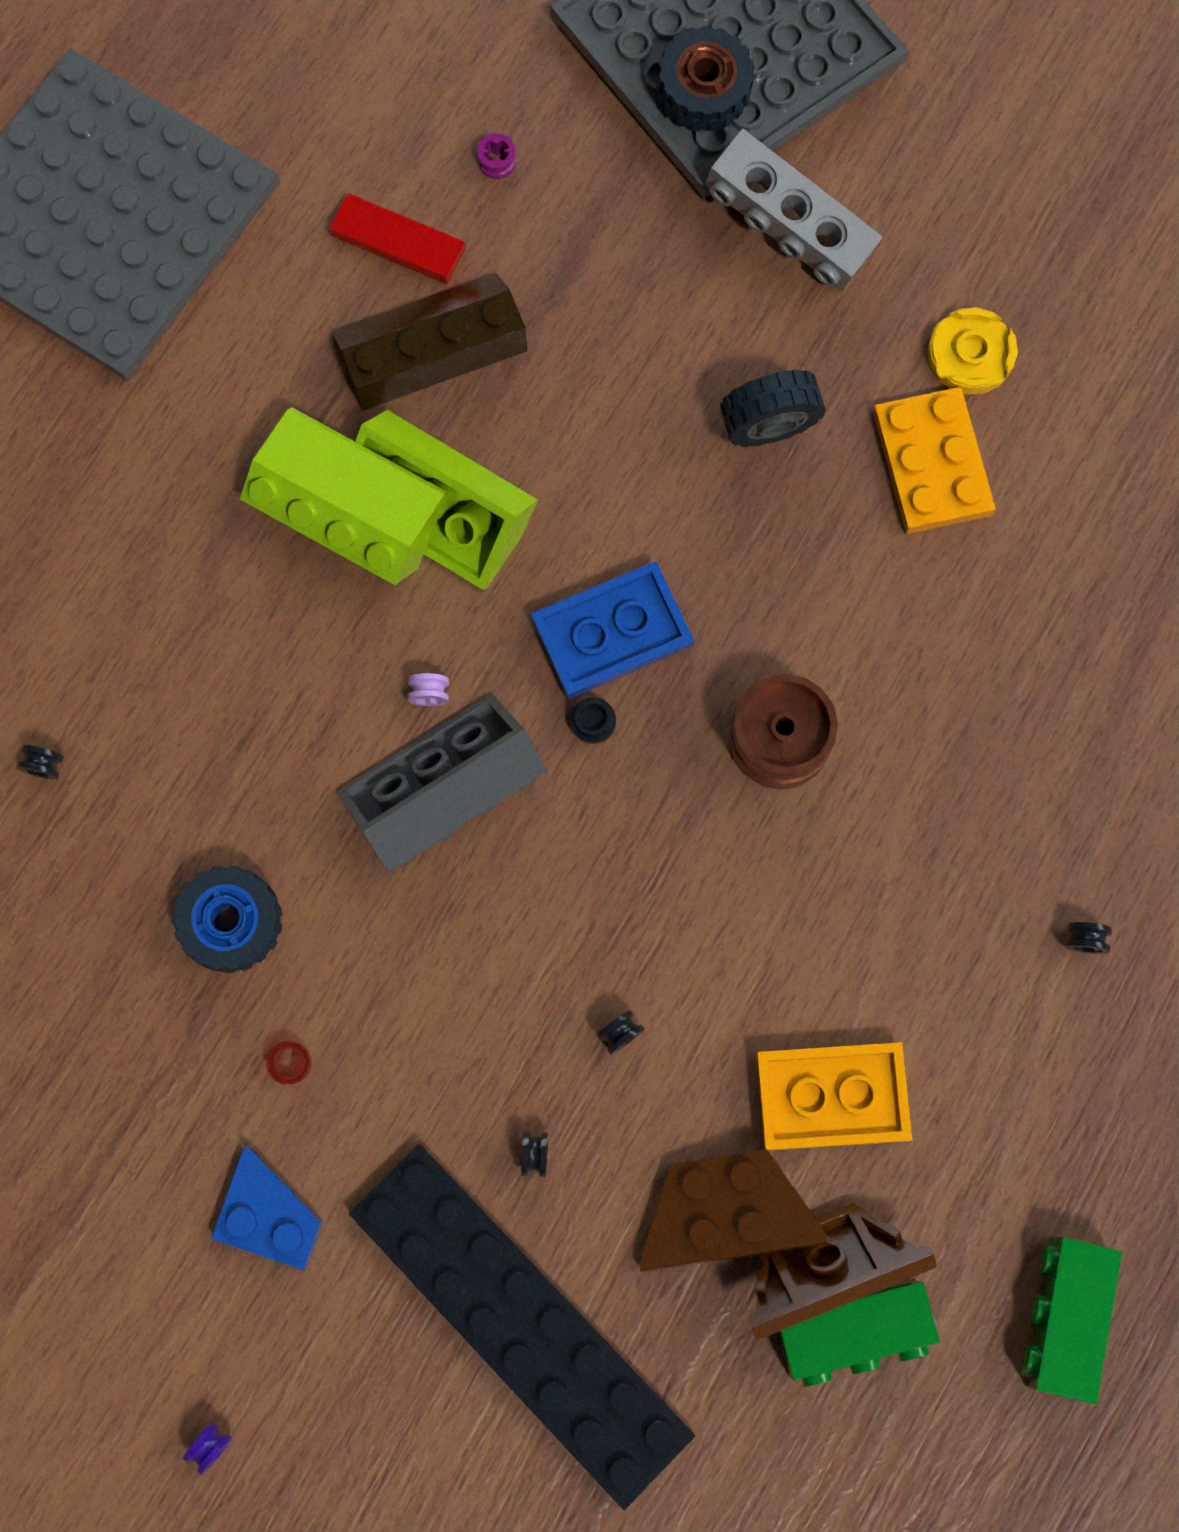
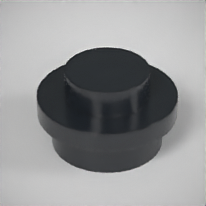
[570,698,616,744]

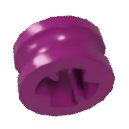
[477,133,517,179]

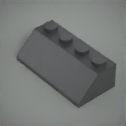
[336,693,547,873]

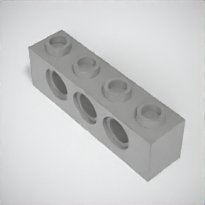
[705,128,883,292]

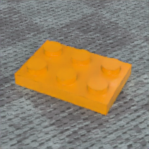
[873,387,996,534]
[756,1042,912,1151]

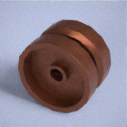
[729,674,838,790]

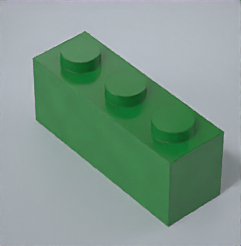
[1022,1237,1123,1405]
[778,1280,940,1387]

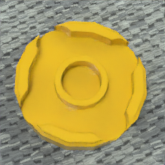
[927,307,1018,395]

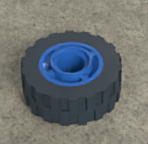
[172,865,283,973]

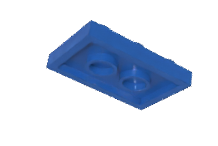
[531,561,694,699]

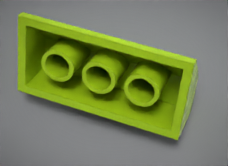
[240,407,448,585]
[355,410,538,591]

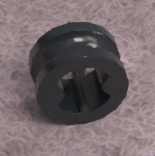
[16,745,64,780]
[1066,922,1112,954]
[597,1010,645,1055]
[521,1132,548,1177]

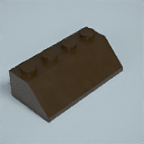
[332,273,528,411]

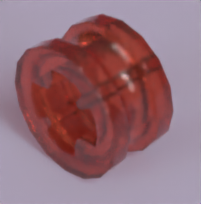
[266,1041,312,1084]

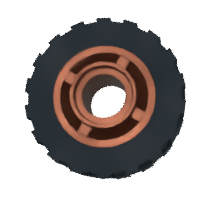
[656,26,755,132]

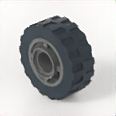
[720,369,826,447]

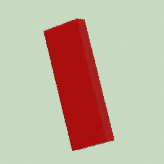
[329,193,466,285]

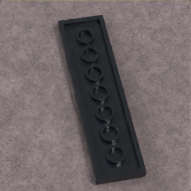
[348,1144,696,1511]

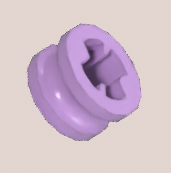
[407,673,449,706]

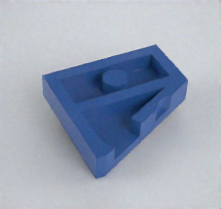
[211,1147,323,1270]

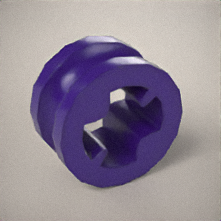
[183,1422,233,1476]

